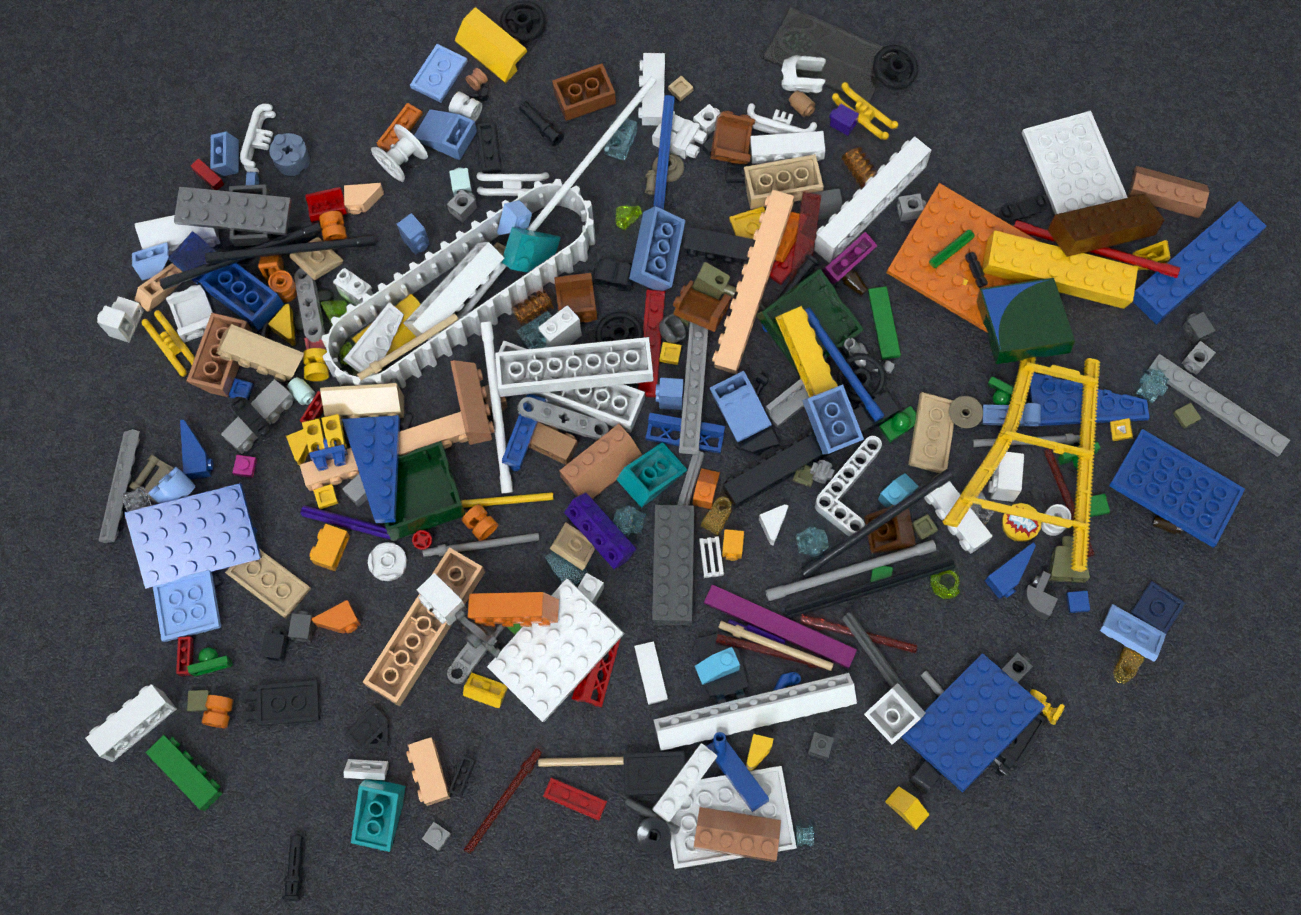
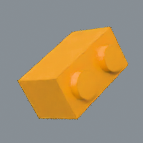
[310,524,350,572]

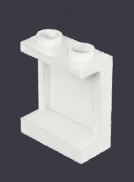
[166,285,213,343]
[538,306,582,348]

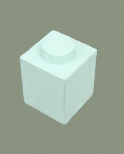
[450,168,472,196]

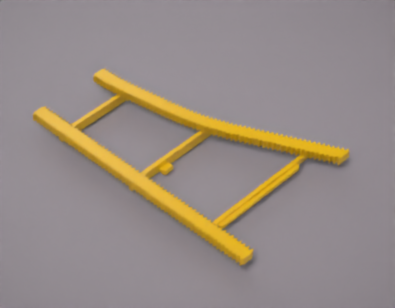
[942,357,1100,572]

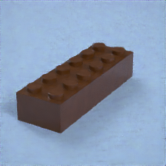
[1048,194,1165,257]

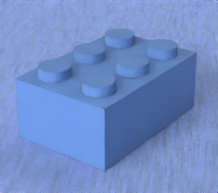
[802,385,864,454]

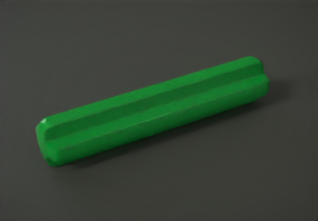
[929,230,975,268]

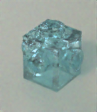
[1137,369,1169,403]
[613,506,646,536]
[796,527,829,556]

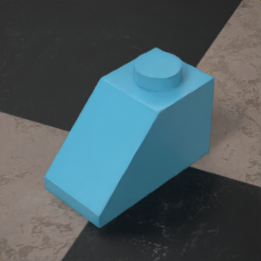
[878,473,919,508]
[695,647,740,685]

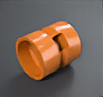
[319,211,347,241]
[268,270,297,303]
[462,504,498,541]
[201,695,234,728]

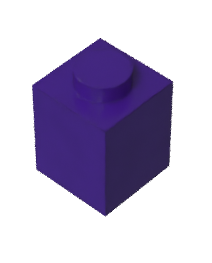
[829,104,859,136]

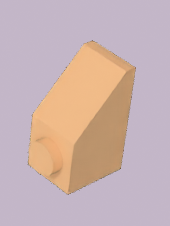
[344,183,384,214]

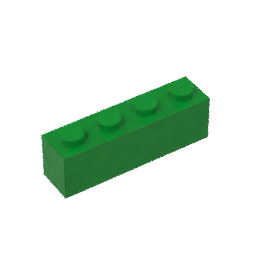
[145,735,223,811]

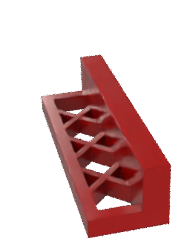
[572,638,621,707]

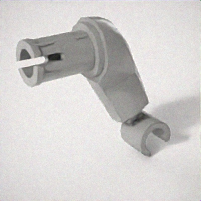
[844,338,895,374]

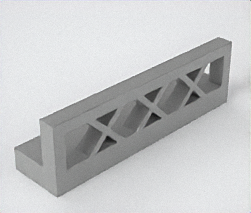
[765,376,835,428]

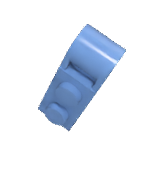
[982,403,1041,426]

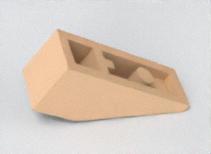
[135,260,189,312]

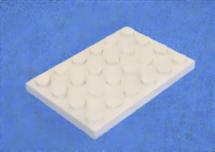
[1022,111,1128,214]
[487,579,625,722]
[662,766,797,869]

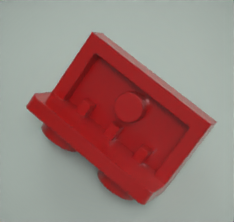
[305,187,347,222]

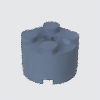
[269,133,310,176]

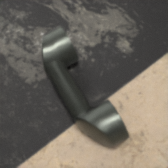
[294,289,334,333]

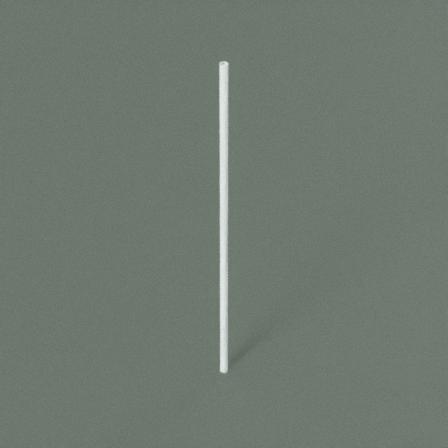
[447,76,657,328]

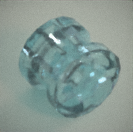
[796,826,814,847]

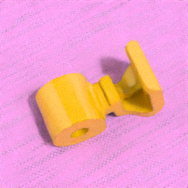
[1029,689,1065,725]

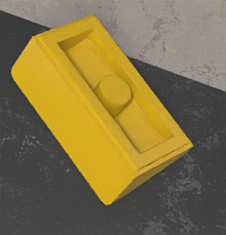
[463,672,508,708]

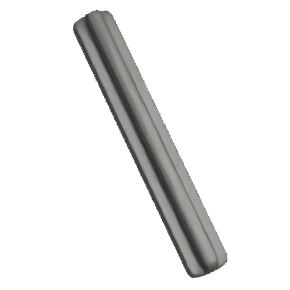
[677,451,704,506]

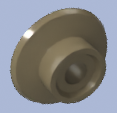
[652,153,684,182]
[949,396,983,428]

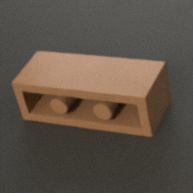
[529,422,578,465]

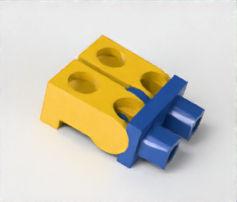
[302,414,348,471]

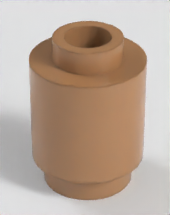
[789,90,815,117]

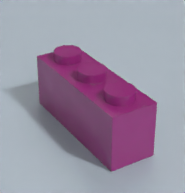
[822,232,877,285]

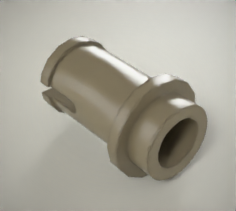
[645,170,657,195]

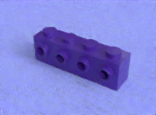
[564,492,636,569]

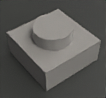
[422,822,451,851]

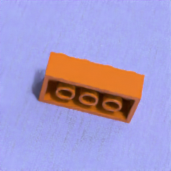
[468,592,559,627]

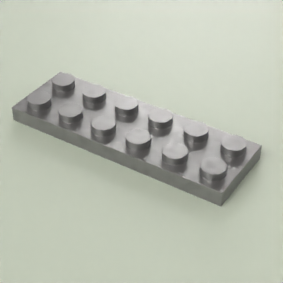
[174,187,292,235]

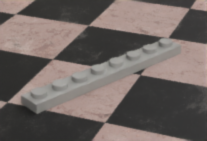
[679,322,708,455]
[1147,354,1290,457]

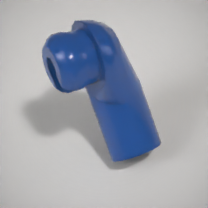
[773,672,801,691]

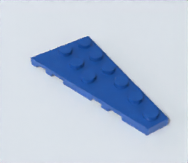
[1029,371,1150,426]
[342,415,400,523]

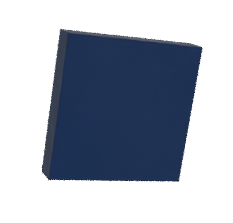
[1130,581,1186,634]

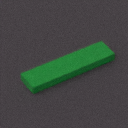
[868,286,901,360]

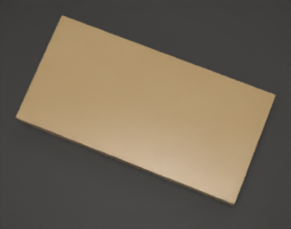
[908,392,954,473]
[225,549,311,619]

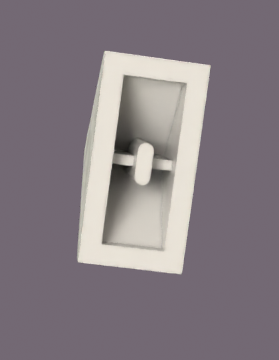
[759,505,788,546]

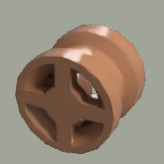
[465,68,488,91]

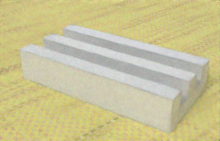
[699,536,724,578]
[344,759,388,780]

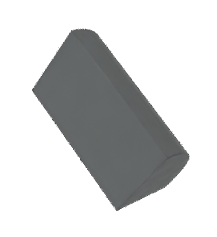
[802,189,842,221]

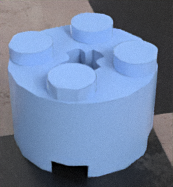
[148,467,196,504]

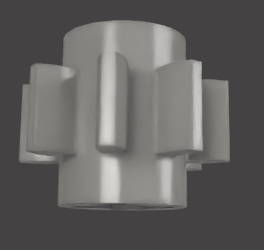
[810,460,835,484]

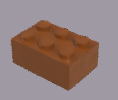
[552,63,616,121]

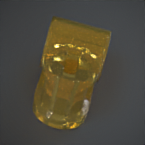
[701,497,732,536]
[1113,646,1145,683]

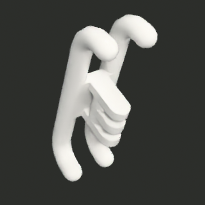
[747,103,817,135]
[240,104,276,173]
[477,172,549,196]

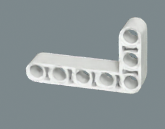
[815,436,882,536]

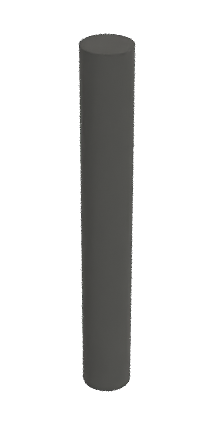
[625,797,680,834]

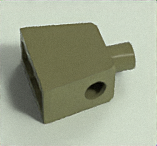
[693,262,736,300]
[1048,536,1090,583]

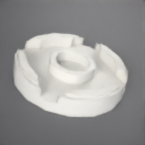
[368,542,407,581]

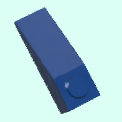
[180,420,214,480]
[985,542,1036,599]

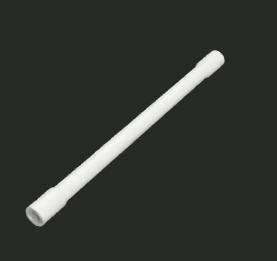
[480,322,513,493]

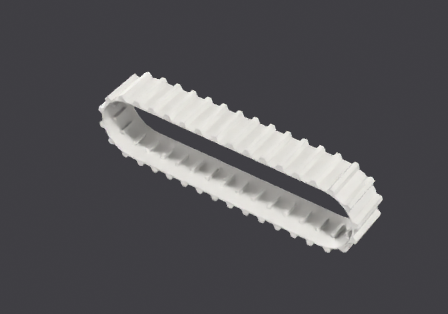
[322,179,596,389]

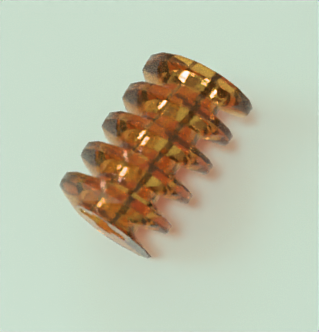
[841,147,877,188]
[511,290,554,326]

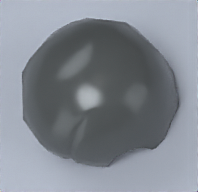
[659,314,686,344]

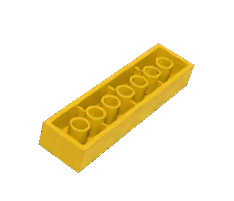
[982,230,1138,309]

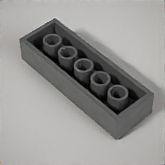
[652,505,694,626]

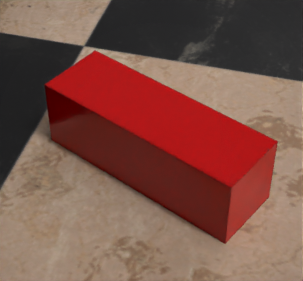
[190,158,224,190]
[300,391,324,423]
[176,637,194,676]

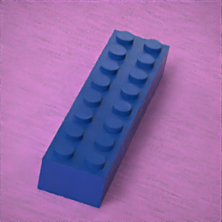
[1133,201,1267,325]

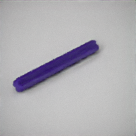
[300,505,391,539]

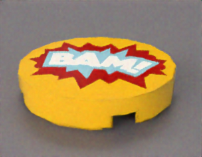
[1002,503,1042,542]

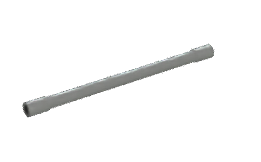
[765,540,936,601]

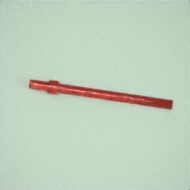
[1044,449,1095,557]
[800,615,917,653]
[716,634,834,671]
[464,748,542,854]

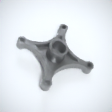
[454,610,501,658]

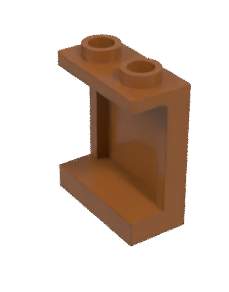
[710,111,755,164]
[554,273,597,322]
[673,280,731,332]

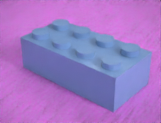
[629,206,685,291]

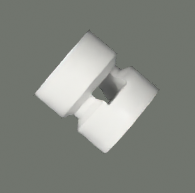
[449,91,483,121]
[1041,504,1071,536]

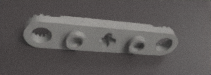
[294,268,325,342]
[517,397,609,440]
[447,624,505,684]

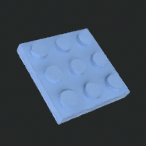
[153,570,221,642]

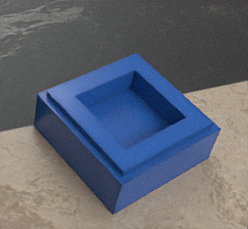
[229,378,254,400]
[1066,591,1090,613]

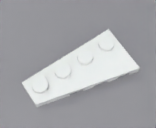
[343,303,404,377]

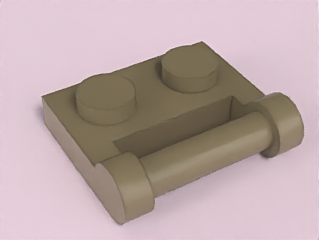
[129,455,174,504]

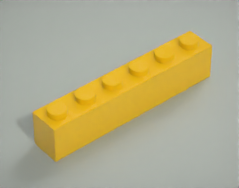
[775,306,838,397]

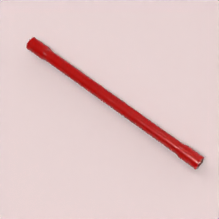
[1014,220,1181,278]

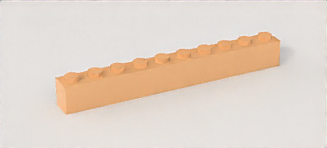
[712,190,794,374]
[300,412,489,491]

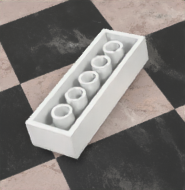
[403,242,504,340]

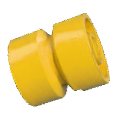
[303,348,329,382]

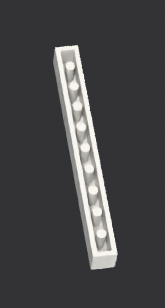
[654,673,857,751]

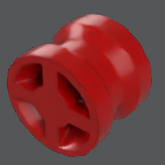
[412,530,432,550]

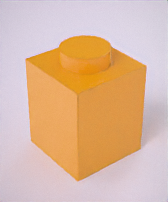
[722,529,744,561]

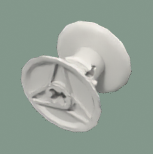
[371,124,428,182]

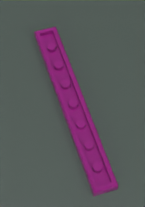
[704,585,857,669]

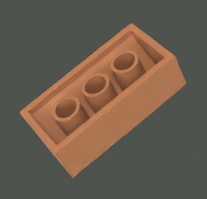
[1128,166,1209,218]
[187,313,252,397]
[450,360,495,445]
[559,424,642,499]
[693,807,781,862]

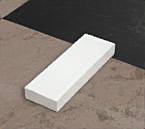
[634,641,668,705]

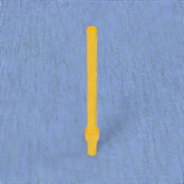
[461,492,553,508]

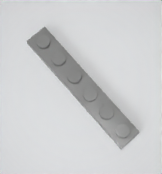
[99,429,140,543]

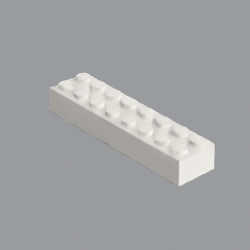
[814,137,931,263]
[495,337,653,397]
[495,341,645,433]

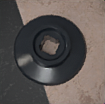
[635,817,671,855]

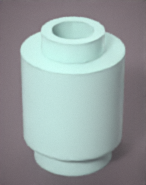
[287,377,315,405]

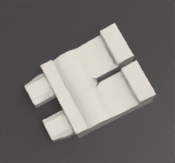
[652,111,707,159]
[333,268,373,306]

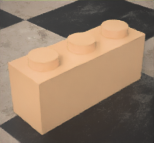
[406,737,451,806]

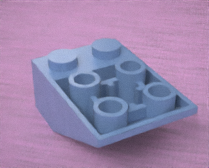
[414,110,477,160]
[710,371,771,443]

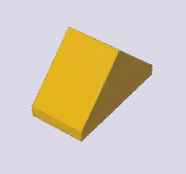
[1133,240,1170,270]
[268,304,296,346]
[286,429,309,466]
[885,786,929,830]

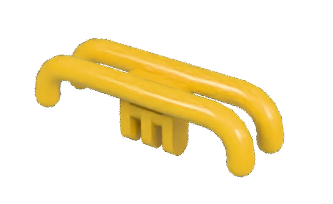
[832,82,898,140]
[141,310,195,377]

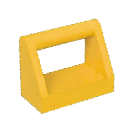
[746,734,773,771]

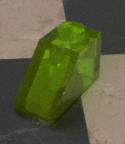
[321,300,347,326]

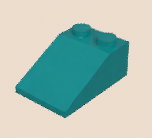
[501,227,561,272]
[616,442,687,508]
[351,779,406,852]

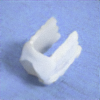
[781,55,826,93]

